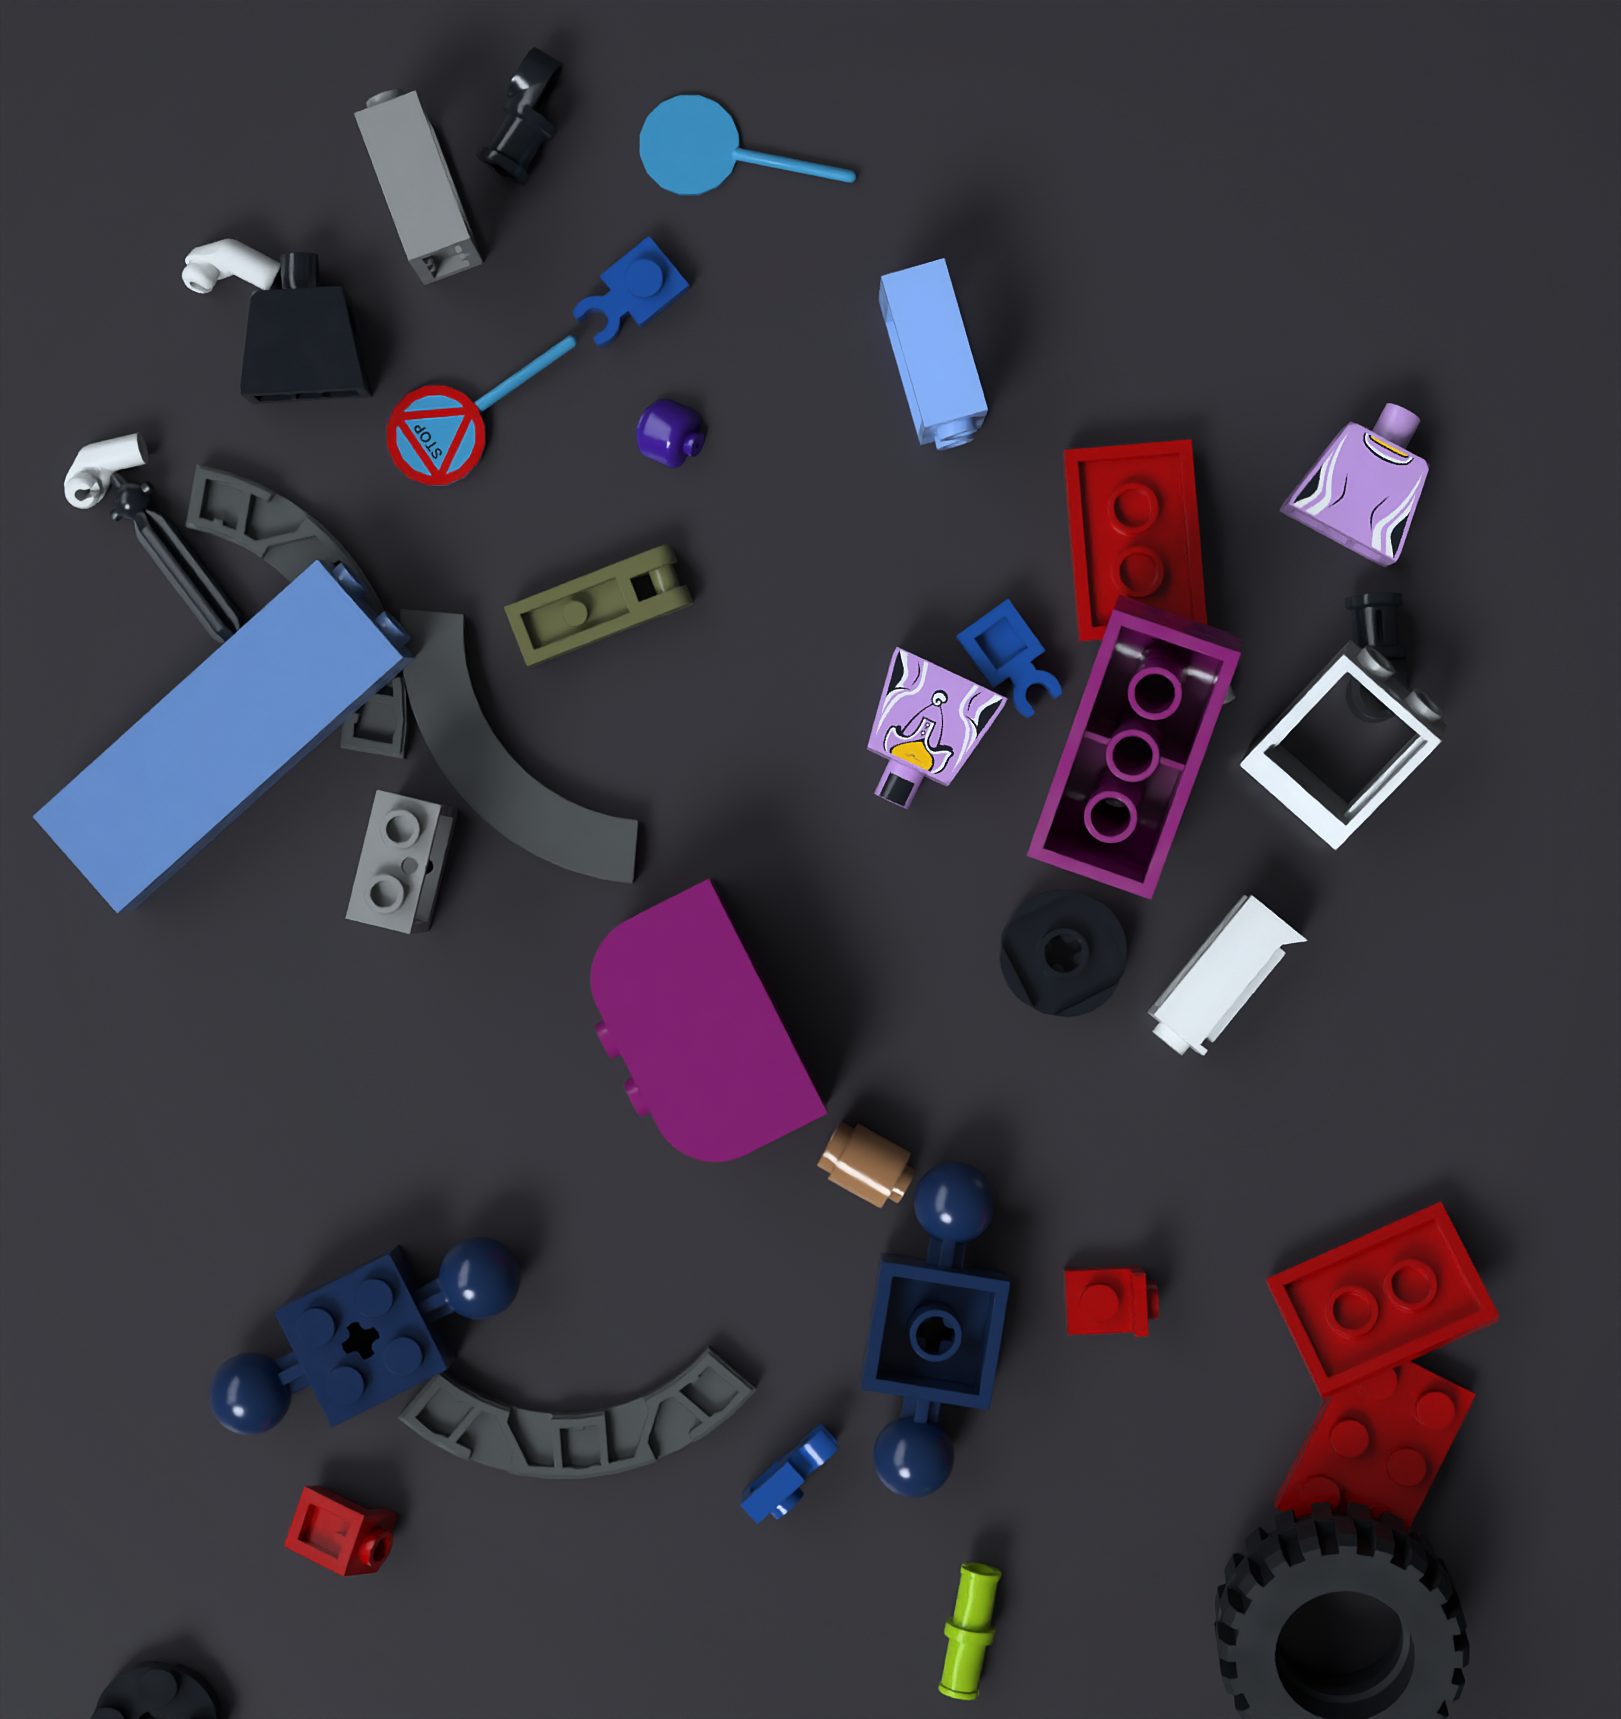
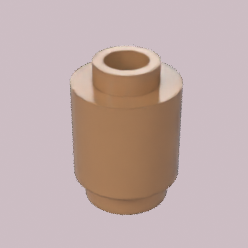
[816,1121,916,1209]

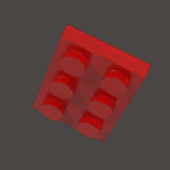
[1062,439,1207,643]
[1266,1201,1499,1400]
[1273,1361,1476,1532]

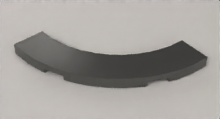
[186,464,409,759]
[400,609,639,884]
[398,1346,757,1479]

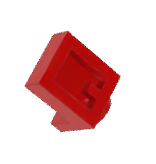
[1063,1265,1159,1337]
[284,1485,397,1577]

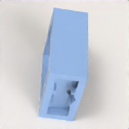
[878,258,988,450]

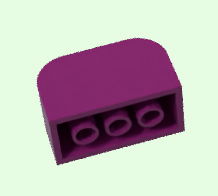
[1027,595,1243,900]
[591,878,828,1162]

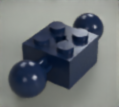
[860,1161,1010,1498]
[209,1237,521,1435]

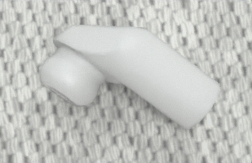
[182,238,280,293]
[64,432,148,509]

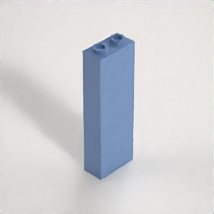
[33,559,415,913]

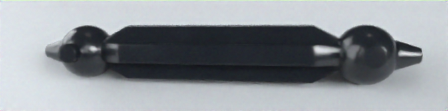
[110,473,245,644]

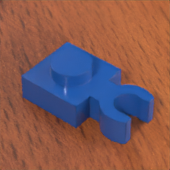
[572,236,690,348]
[955,599,1062,719]
[740,1423,839,1524]

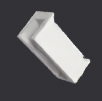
[1148,895,1308,1055]

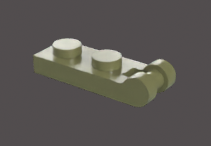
[504,544,694,668]

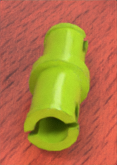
[938,1562,1001,1700]

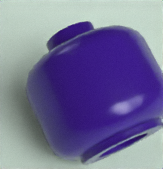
[636,399,704,468]

